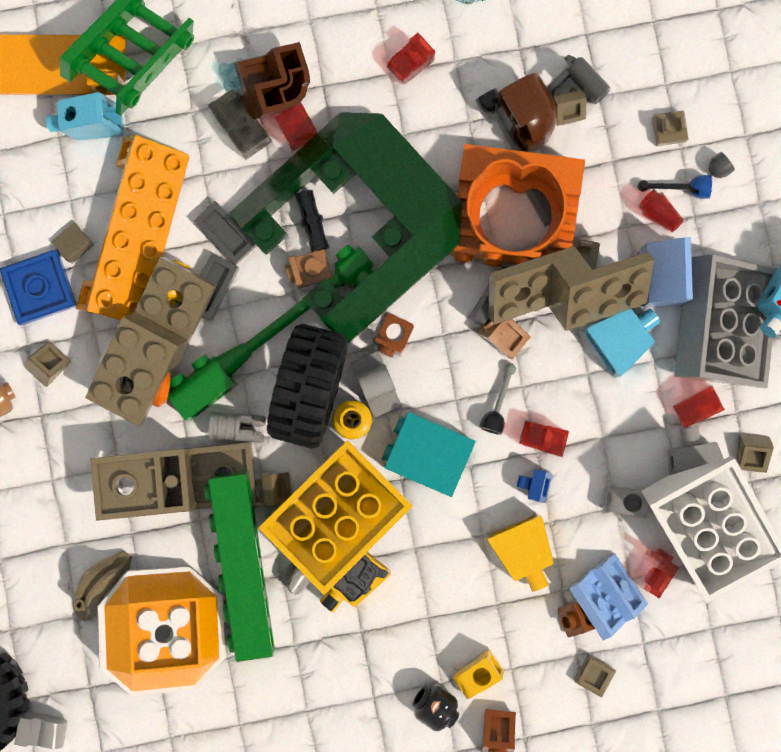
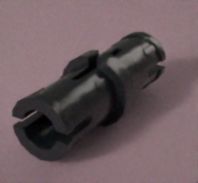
[294,190,330,253]

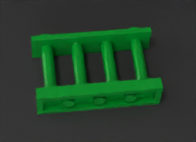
[59,0,194,116]

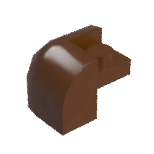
[234,42,310,119]
[497,73,558,153]

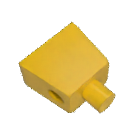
[486,514,554,592]

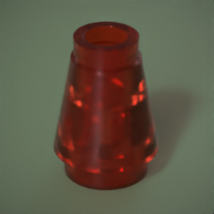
[638,189,684,232]

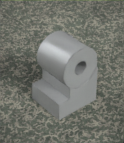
[603,486,649,518]
[14,711,67,749]

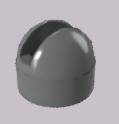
[709,152,735,178]

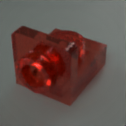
[644,548,679,599]

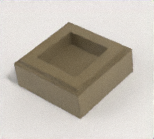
[574,654,616,698]

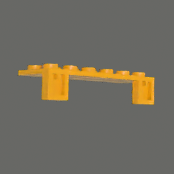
[0,34,126,95]
[76,135,189,321]

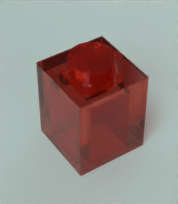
[275,103,317,152]

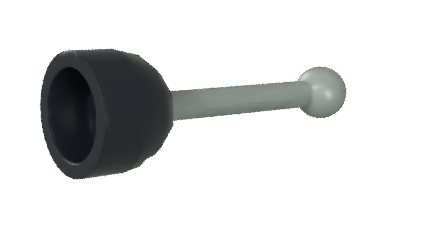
[475,88,522,151]
[479,363,516,435]

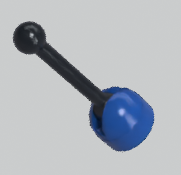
[637,175,712,199]

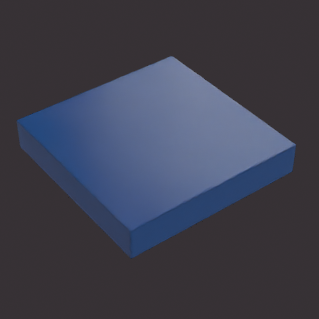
[0,249,77,326]

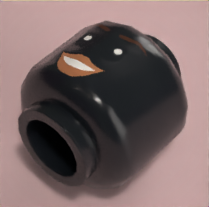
[412,684,459,732]

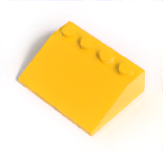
[258,440,413,595]

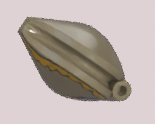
[73,551,132,621]

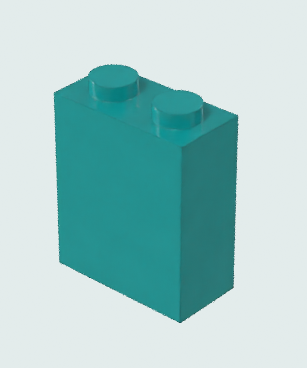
[381,412,476,497]

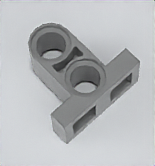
[351,351,402,418]

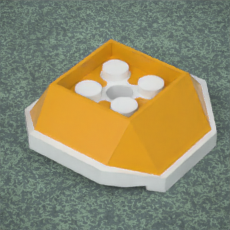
[97,566,226,696]

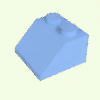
[637,237,693,307]

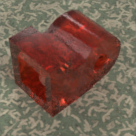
[386,32,436,84]
[673,384,725,428]
[519,421,569,457]

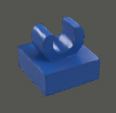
[516,469,553,503]

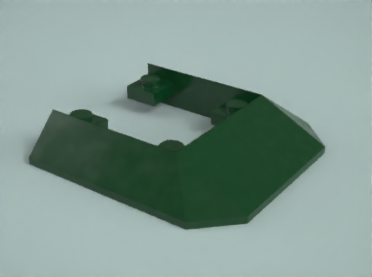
[230,112,462,344]

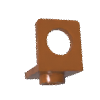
[373,313,414,358]

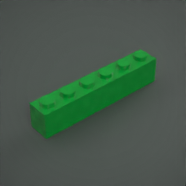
[205,470,275,662]

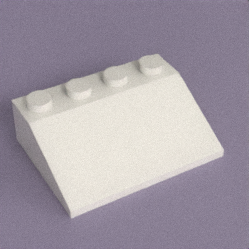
[641,456,781,603]

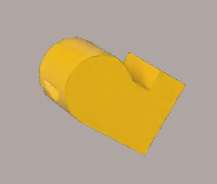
[453,649,504,699]

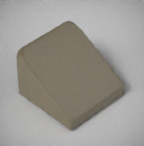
[52,222,94,264]
[25,341,71,387]
[737,433,774,473]

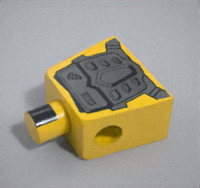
[320,552,391,613]

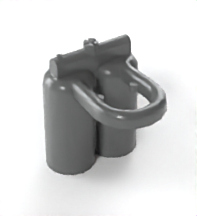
[547,55,611,105]

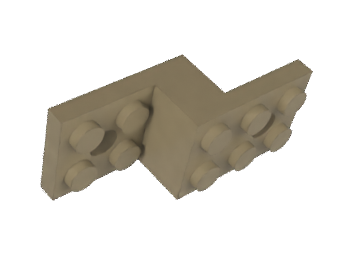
[488,246,654,331]
[85,256,217,427]
[90,442,258,521]

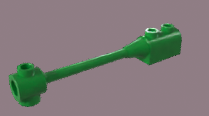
[168,244,376,421]

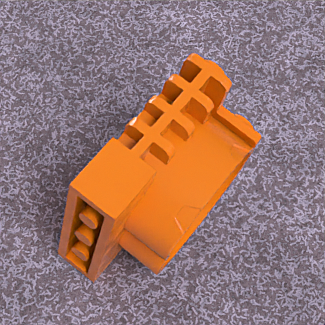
[449,144,585,267]

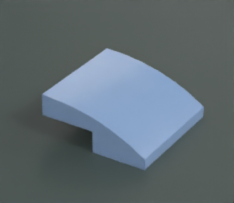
[569,553,648,640]

